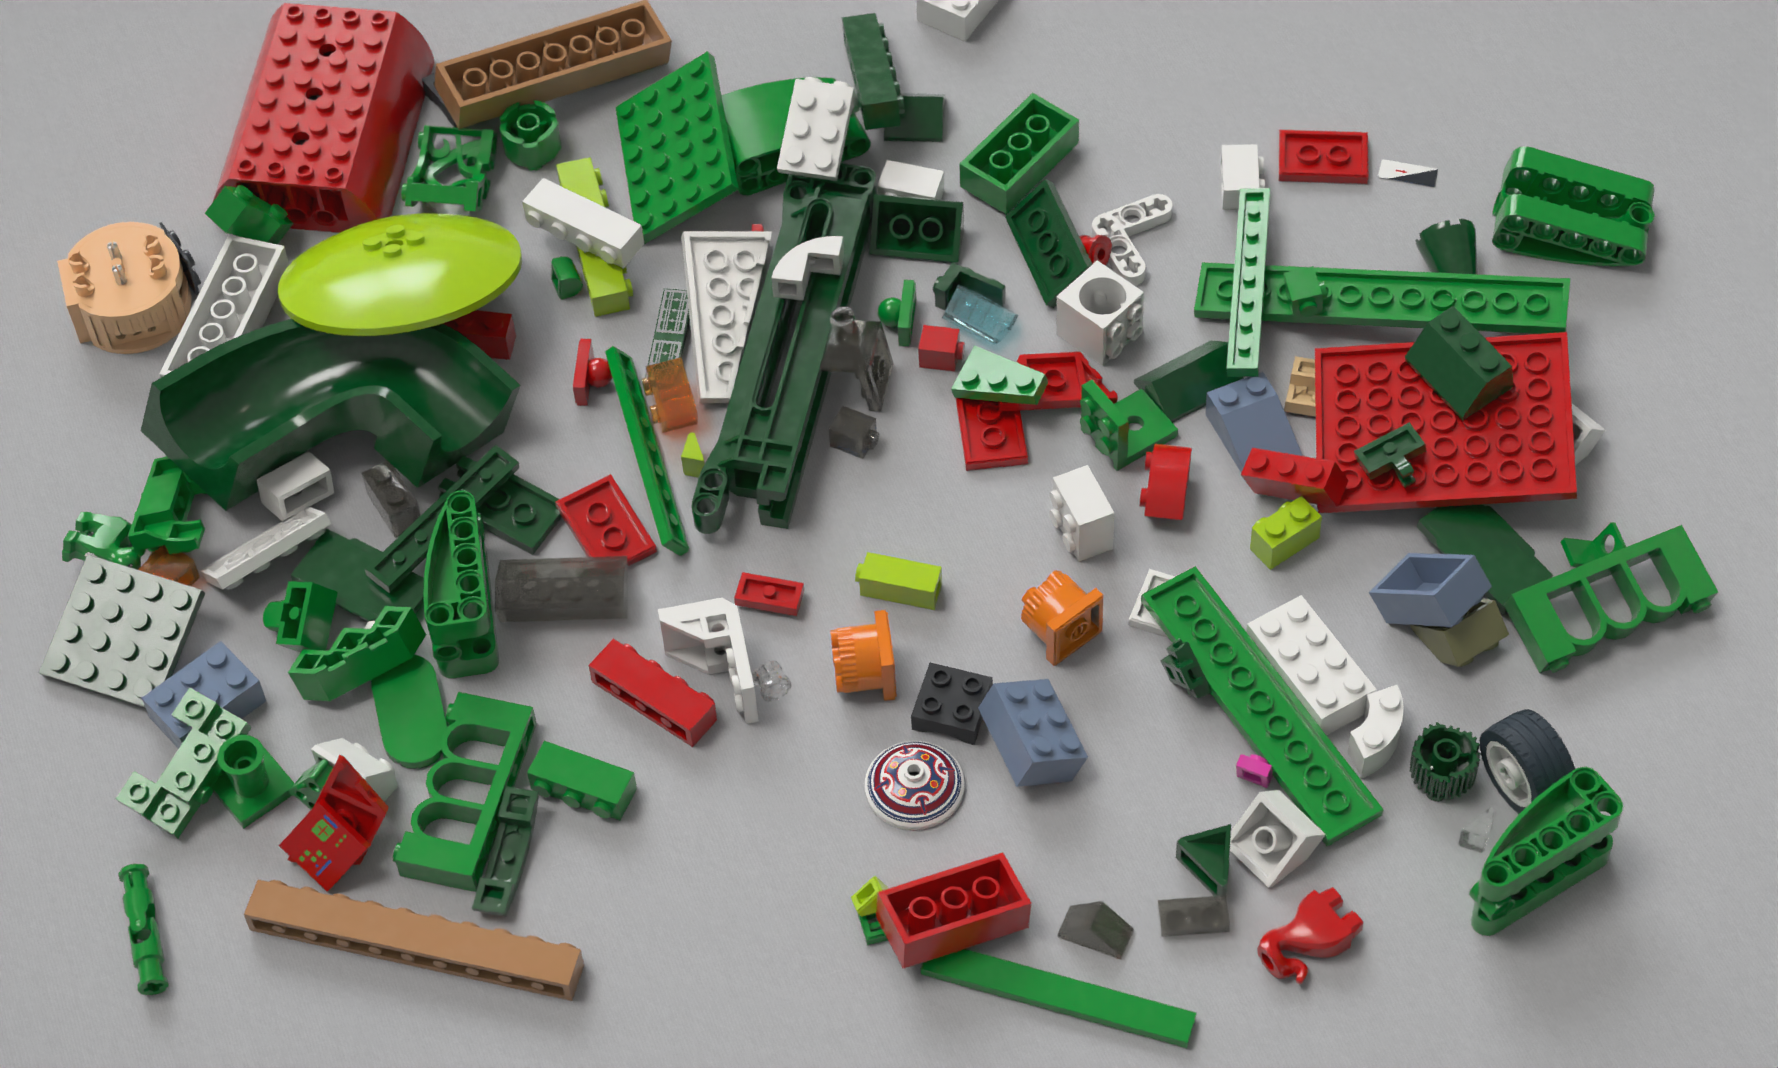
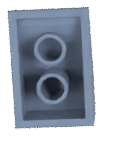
[1205,372,1303,472]

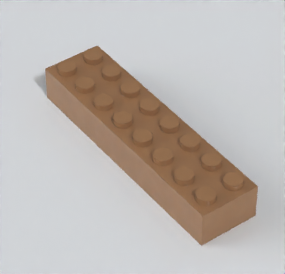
[435,0,672,129]

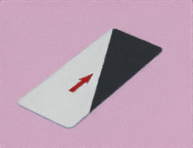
[1378,159,1438,187]

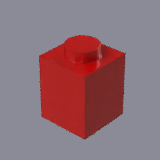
[918,325,965,372]

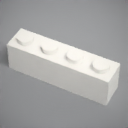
[522,178,644,268]

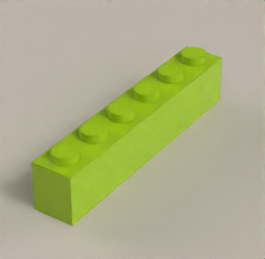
[556,157,634,317]

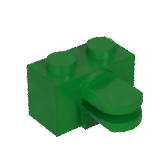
[263,581,338,653]

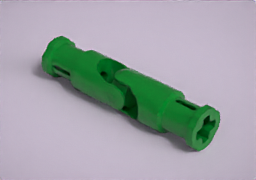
[118,864,169,995]

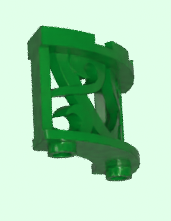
[401,125,498,212]

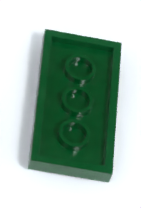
[1005,179,1093,308]

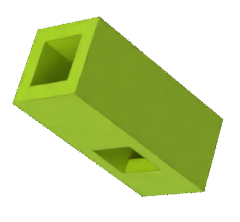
[855,552,942,610]

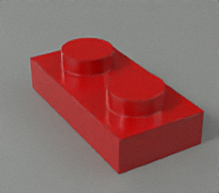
[734,572,805,616]

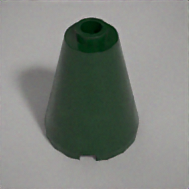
[1415,219,1478,274]

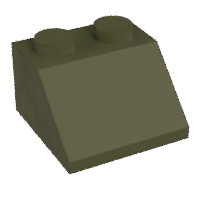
[1410,598,1509,667]

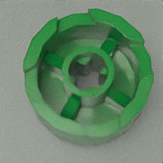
[500,100,561,171]

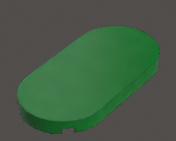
[371,654,447,769]

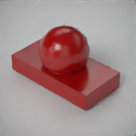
[573,338,613,406]

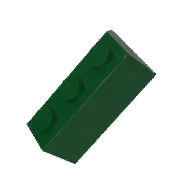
[1405,306,1514,421]

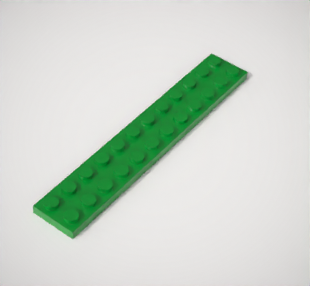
[1194,262,1570,334]

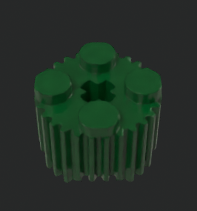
[1409,722,1480,802]

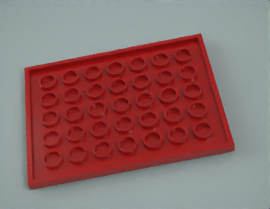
[1315,332,1577,513]

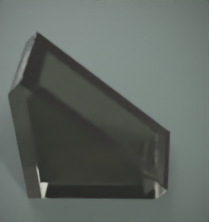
[1057,901,1134,960]

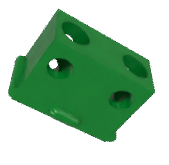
[289,759,333,810]

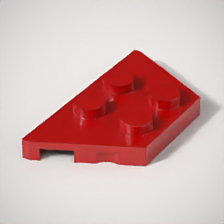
[998,352,1118,412]
[287,755,389,865]

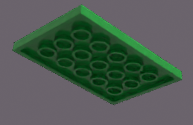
[615,51,739,245]

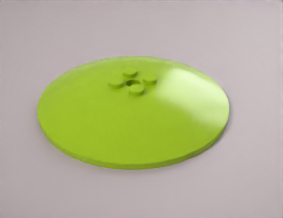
[278,213,522,336]

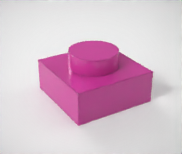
[1236,754,1273,788]

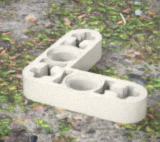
[1092,194,1173,286]

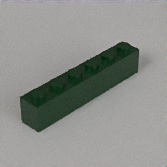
[842,13,905,130]

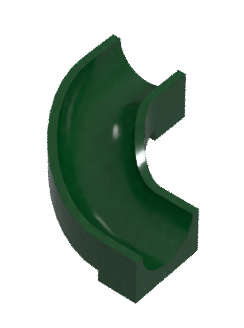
[140,319,521,511]

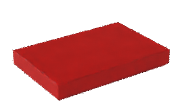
[1278,129,1368,184]
[955,398,1028,471]
[555,474,657,580]

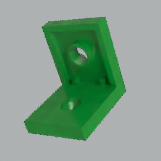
[1080,380,1178,471]

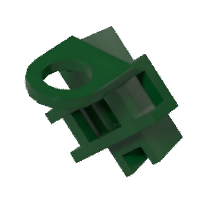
[1160,638,1212,699]

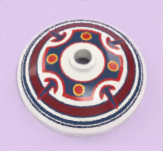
[865,741,964,830]

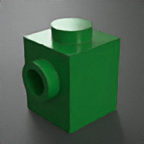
[1284,266,1328,320]

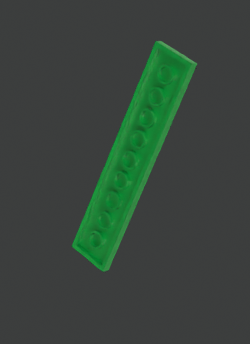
[1141,566,1384,847]

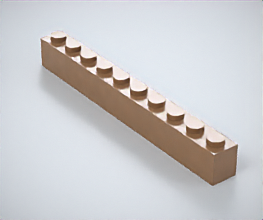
[244,879,584,1001]

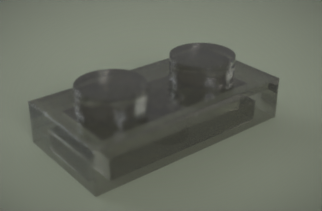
[1157,895,1230,937]

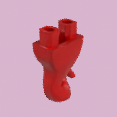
[1257,887,1364,984]

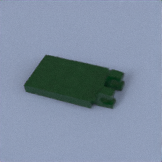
[438,455,562,555]

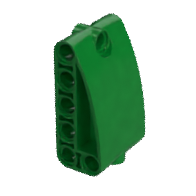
[722,77,871,196]
[1492,146,1655,266]
[423,490,499,679]
[1469,767,1623,936]

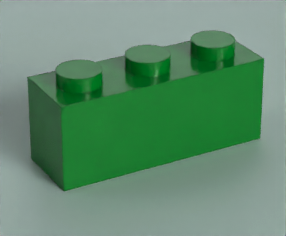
[527,741,637,821]

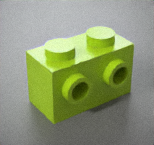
[1250,496,1322,570]

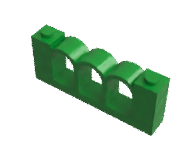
[1504,524,1718,673]
[393,692,537,892]

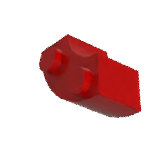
[1139,444,1192,520]

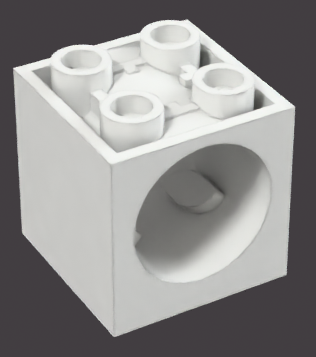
[1056,261,1144,366]

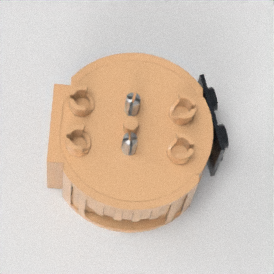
[57,222,201,354]

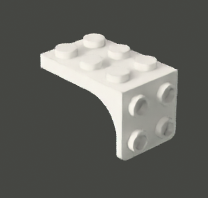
[777,77,860,181]

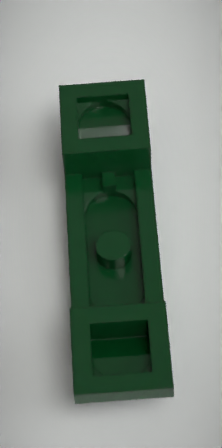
[472,786,539,916]

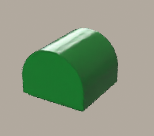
[551,256,583,300]

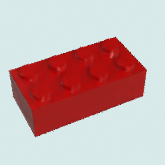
[876,852,1032,969]

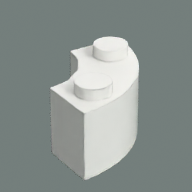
[1348,685,1404,779]

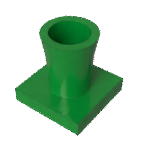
[213,735,294,829]

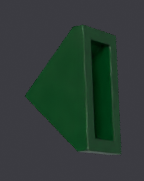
[1176,824,1232,903]

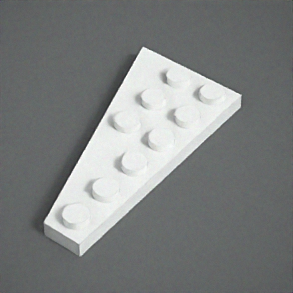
[681,231,772,403]

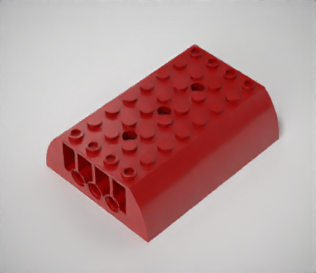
[213,3,435,233]

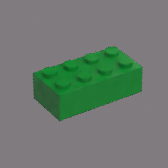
[959,93,1079,215]

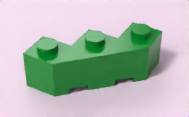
[288,606,427,701]

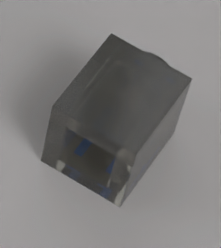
[828,406,879,459]

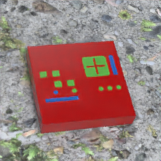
[278,798,371,892]

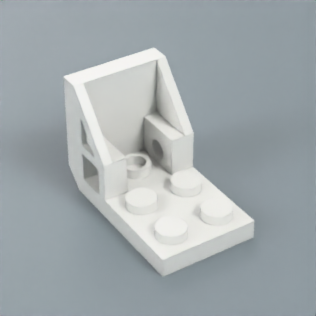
[658,598,759,724]

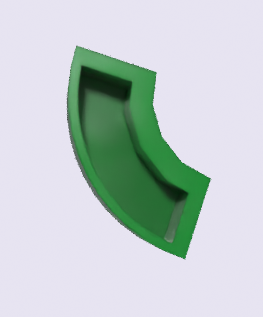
[205,185,294,245]

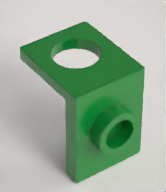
[1560,522,1626,567]

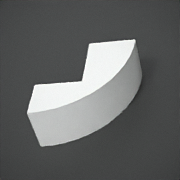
[772,236,844,300]

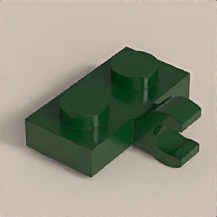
[1354,422,1427,488]

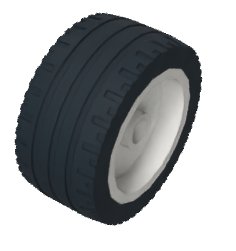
[1479,709,1575,814]

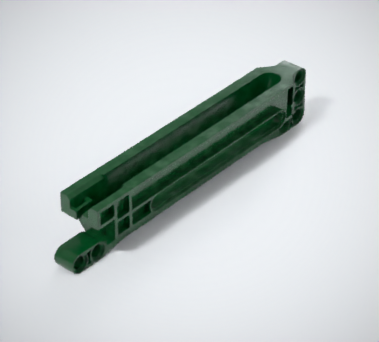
[691,163,877,534]

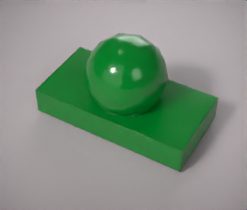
[877,279,917,347]

